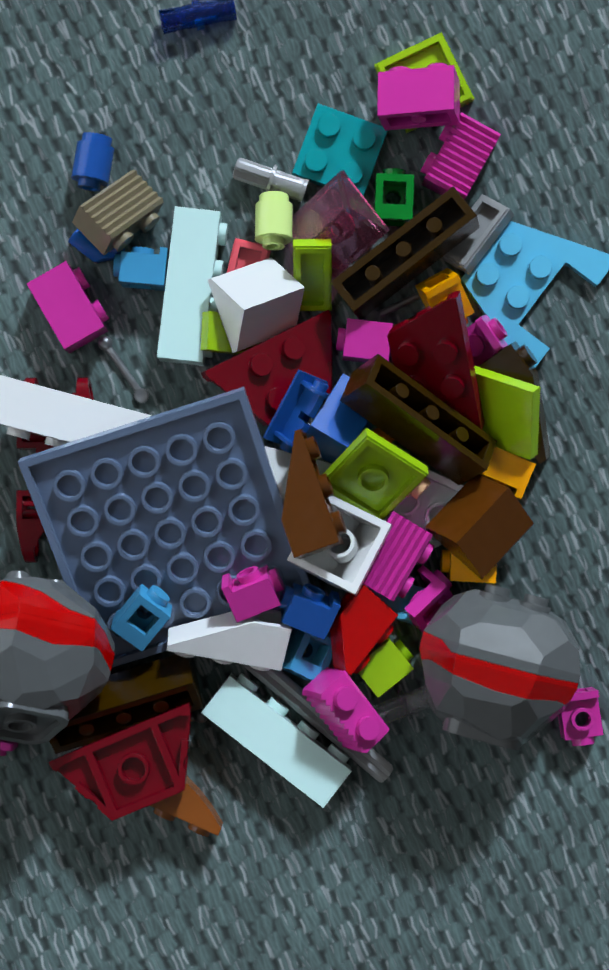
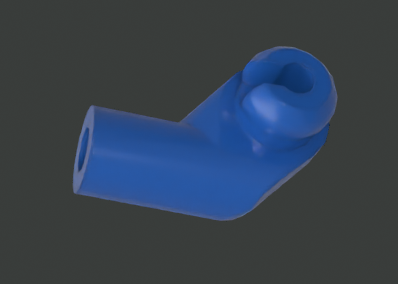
[68,229,125,263]

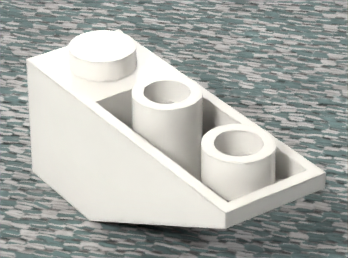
[166,609,292,671]

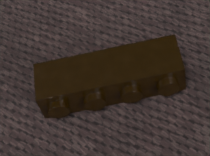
[331,186,480,320]
[340,354,497,485]
[49,654,203,754]

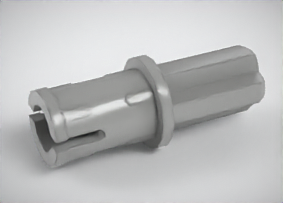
[233,158,309,203]

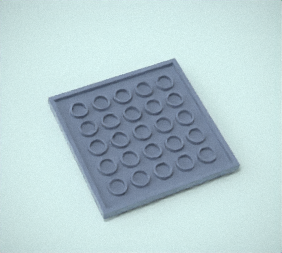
[18,387,311,668]

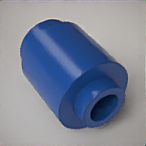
[71,132,114,192]

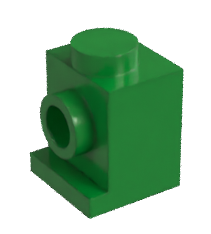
[373,168,414,227]

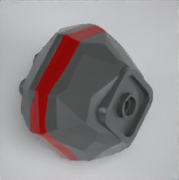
[0,571,115,745]
[419,584,581,750]

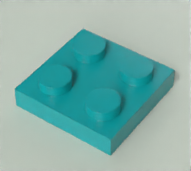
[292,103,388,201]

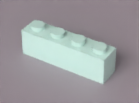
[157,206,228,366]
[201,673,352,808]

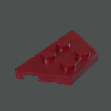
[387,291,485,429]
[201,310,332,426]
[49,702,192,821]

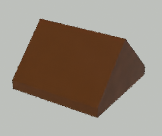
[425,474,534,580]

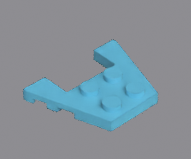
[461,221,609,368]

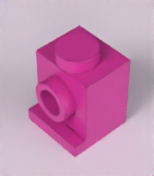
[221,565,284,623]
[558,687,603,746]

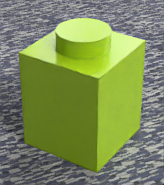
[358,637,414,698]

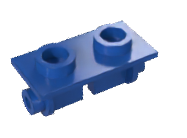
[263,369,329,454]

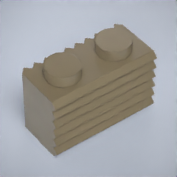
[72,170,164,255]

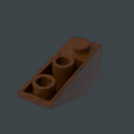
[281,429,347,559]

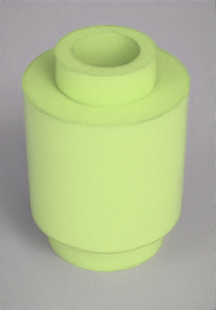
[255,191,293,251]

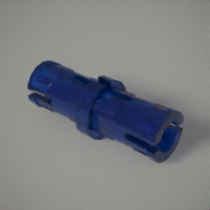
[158,0,237,35]

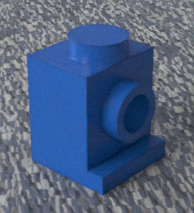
[278,582,341,640]

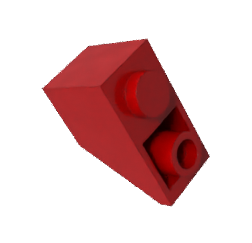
[330,585,398,675]

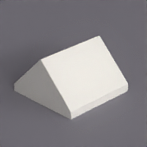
[208,257,305,353]
[287,496,392,595]

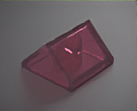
[293,170,390,277]

